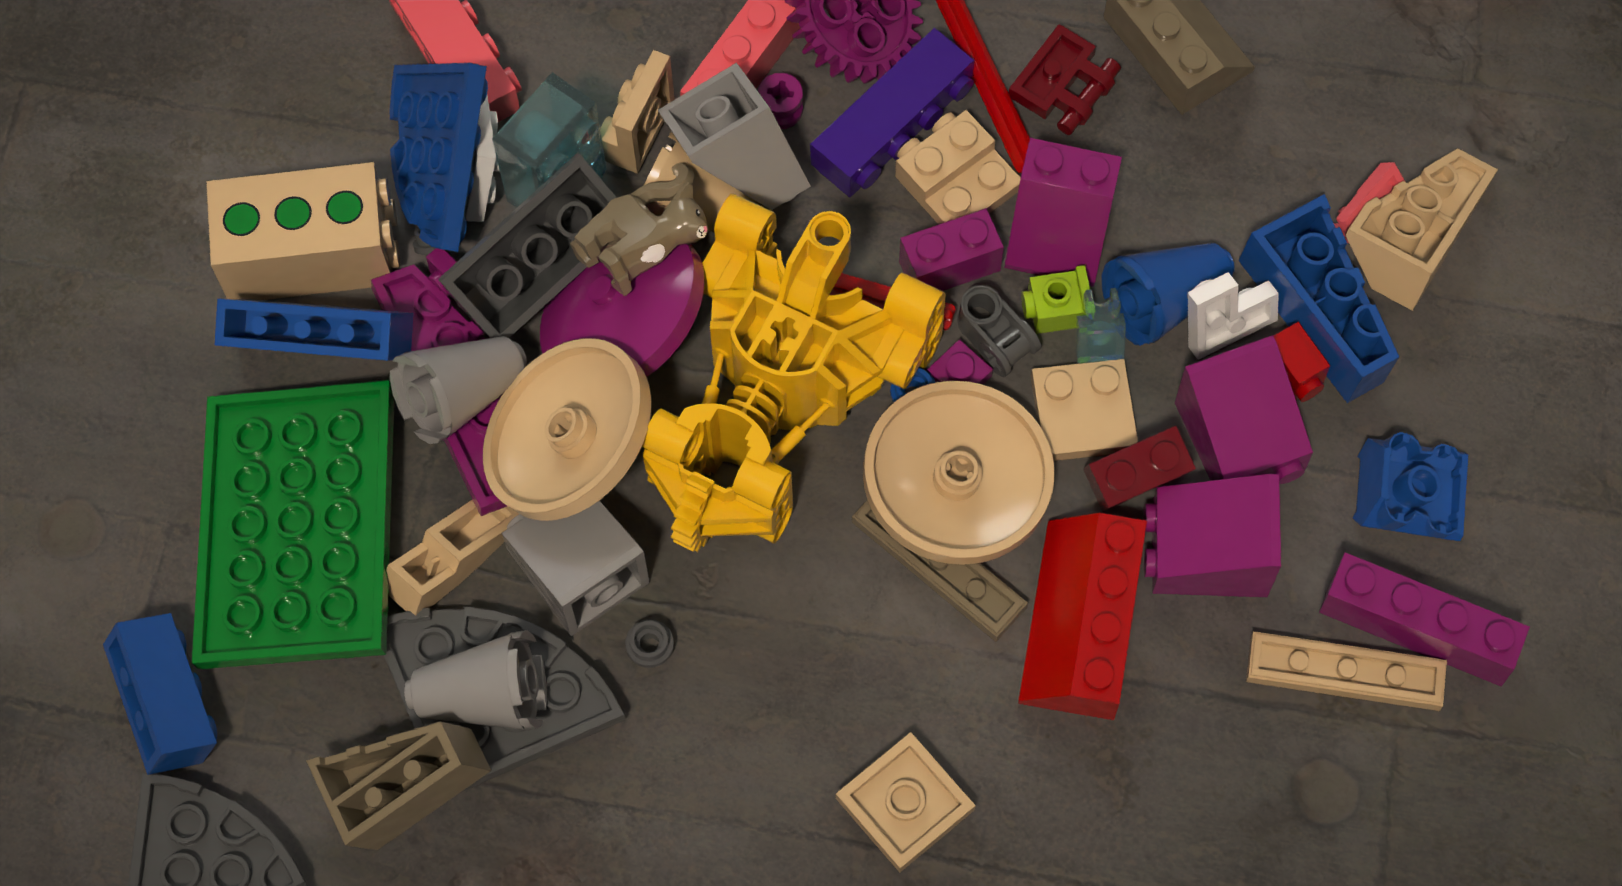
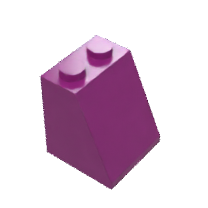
[1004,138,1122,287]
[1175,335,1313,484]
[1144,474,1281,598]

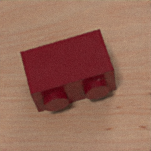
[1083,426,1196,512]

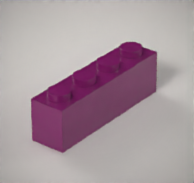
[1319,552,1530,687]

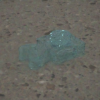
[1076,288,1126,364]

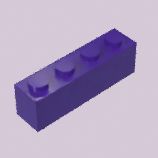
[810,27,974,198]

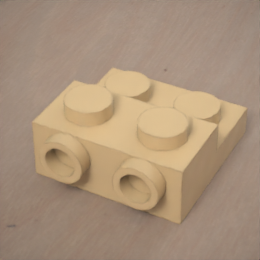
[599,50,675,174]
[895,110,1021,224]

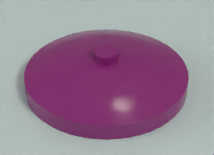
[540,244,704,377]

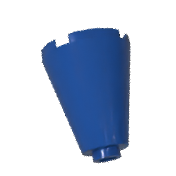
[1101,243,1235,346]

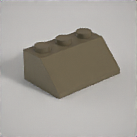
[1104,0,1255,115]

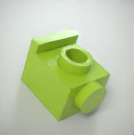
[1021,265,1094,334]

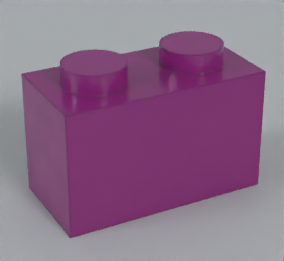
[899,208,1004,291]

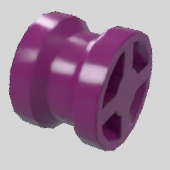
[758,73,803,129]

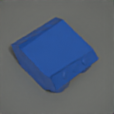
[1353,432,1468,541]

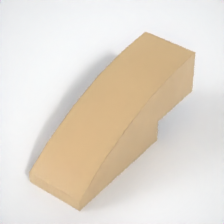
[386,500,519,616]

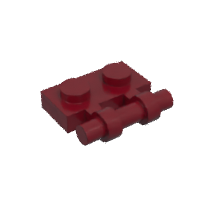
[1008,24,1121,135]

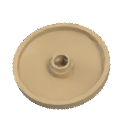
[483,338,651,521]
[863,381,1054,565]

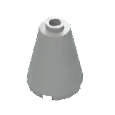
[390,336,527,444]
[404,630,547,730]

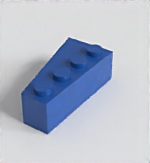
[1238,194,1399,403]

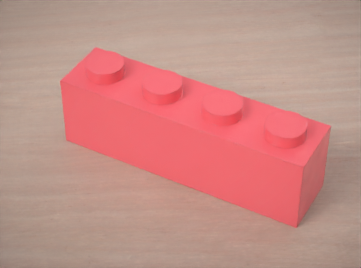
[389,0,522,122]
[680,0,800,96]

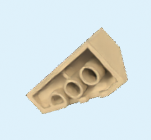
[1345,148,1498,311]

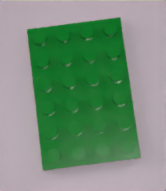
[192,380,394,669]

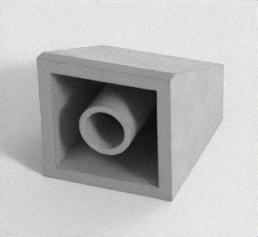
[658,63,811,210]
[502,501,650,636]

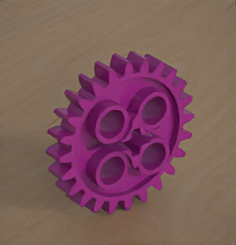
[785,0,923,84]

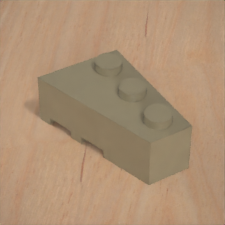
[306,721,492,850]

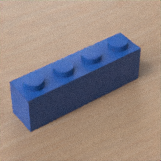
[215,299,414,361]

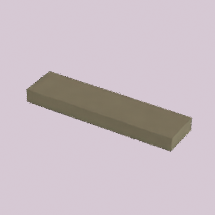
[852,500,1028,642]

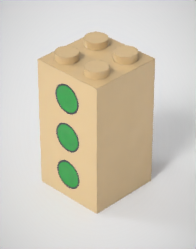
[206,162,400,300]

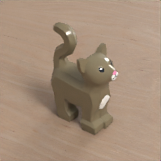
[570,163,708,296]

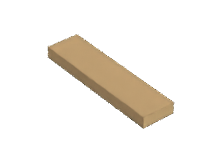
[1246,631,1447,711]

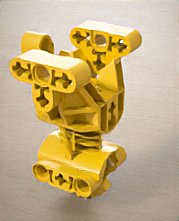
[642,193,946,552]

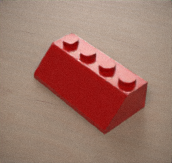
[1018,513,1147,720]

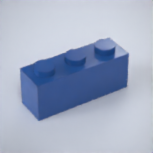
[103,613,217,775]

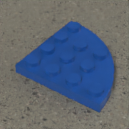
[390,63,488,252]

